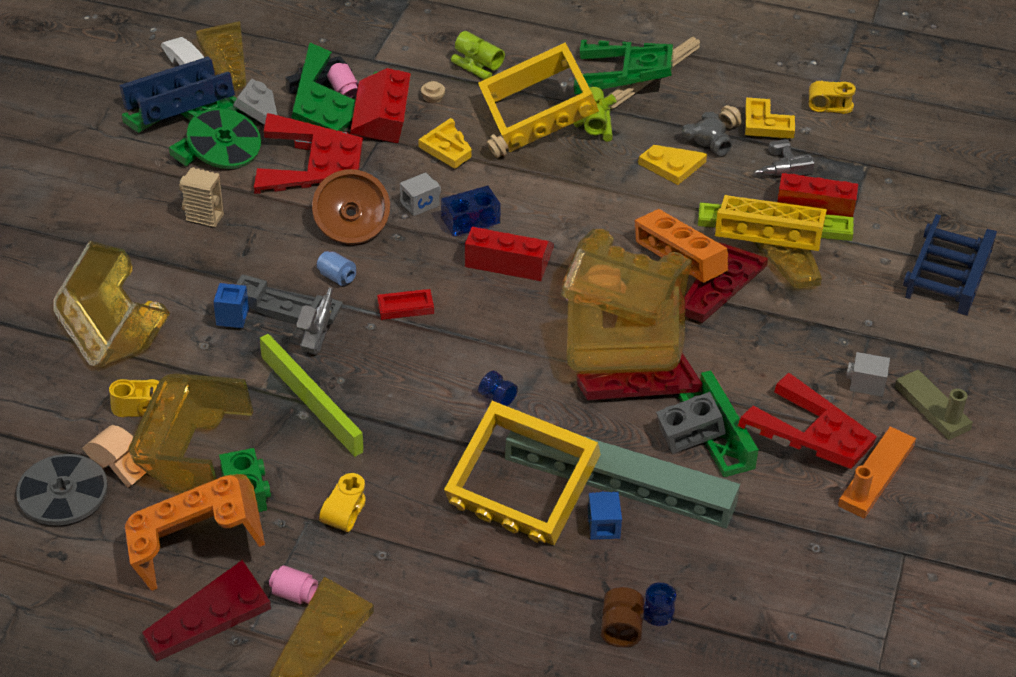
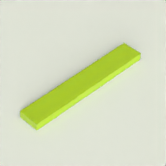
[698,203,853,241]
[260,334,363,457]

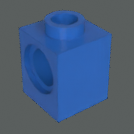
[213,283,249,328]
[587,492,622,540]

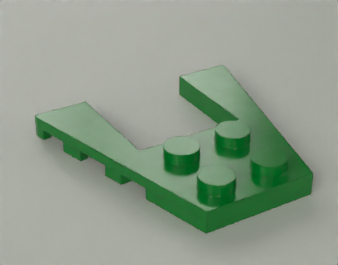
[573,40,674,94]
[291,42,377,132]
[122,96,244,166]

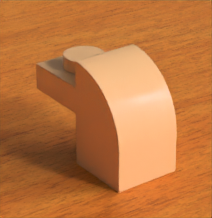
[82,425,153,488]

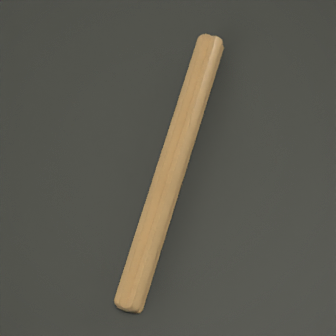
[605,37,700,109]

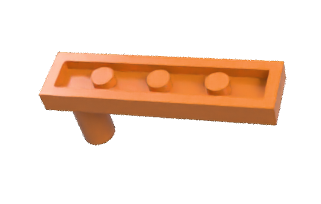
[838,427,916,519]

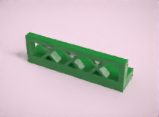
[678,370,759,477]

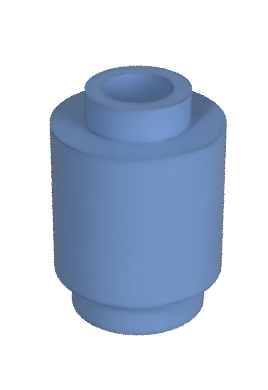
[317,251,356,286]

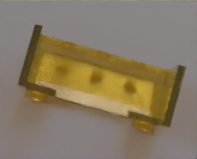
[129,373,254,493]

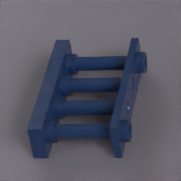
[119,56,235,125]
[903,214,997,316]

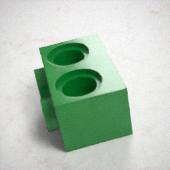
[219,448,271,512]

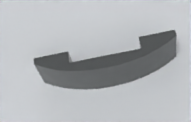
[236,274,343,325]

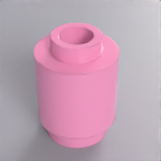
[327,63,358,98]
[269,565,318,604]

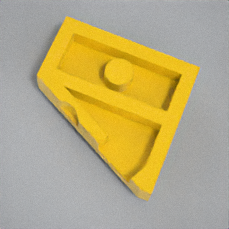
[418,118,472,169]
[638,145,707,185]

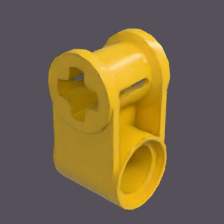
[809,81,856,114]
[109,379,166,418]
[319,473,366,532]

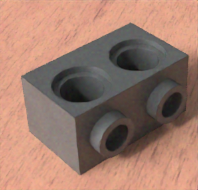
[656,392,726,454]

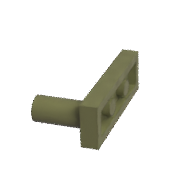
[895,370,973,440]

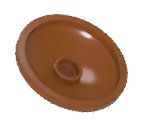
[312,169,390,245]

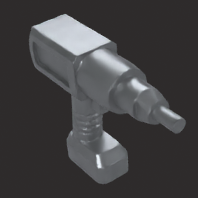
[754,139,815,176]
[297,288,333,355]

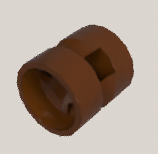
[601,587,644,648]

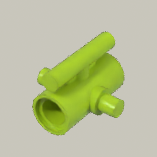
[451,31,505,80]
[573,87,617,142]

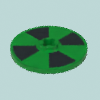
[186,108,261,169]

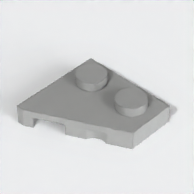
[233,78,277,125]

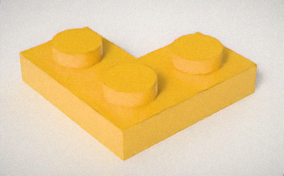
[745,97,795,138]

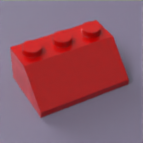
[350,68,411,143]
[777,173,858,217]
[465,227,554,281]

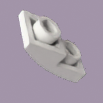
[161,37,204,65]

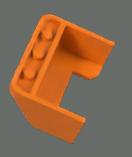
[125,474,265,591]

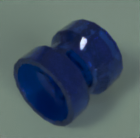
[478,370,518,407]
[643,582,677,626]

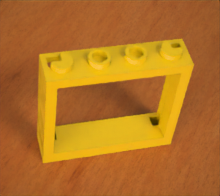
[478,42,599,152]
[444,401,601,546]

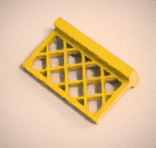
[715,195,827,251]

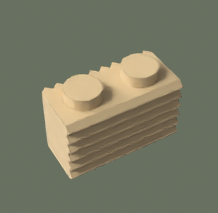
[179,167,224,227]

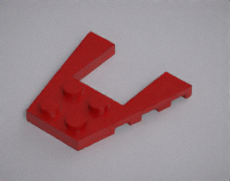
[254,113,363,194]
[738,373,877,469]

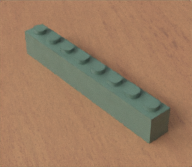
[505,431,740,529]

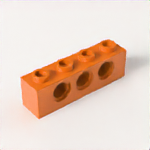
[635,209,728,283]

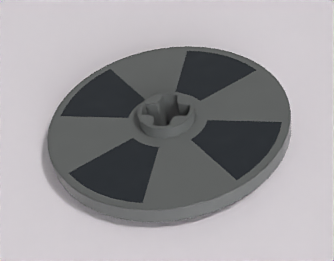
[16,454,108,525]

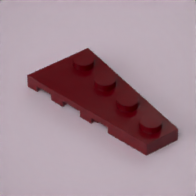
[678,242,768,322]
[577,349,703,400]
[142,559,271,662]

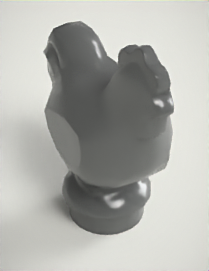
[682,112,733,156]

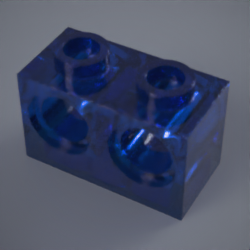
[441,185,501,237]

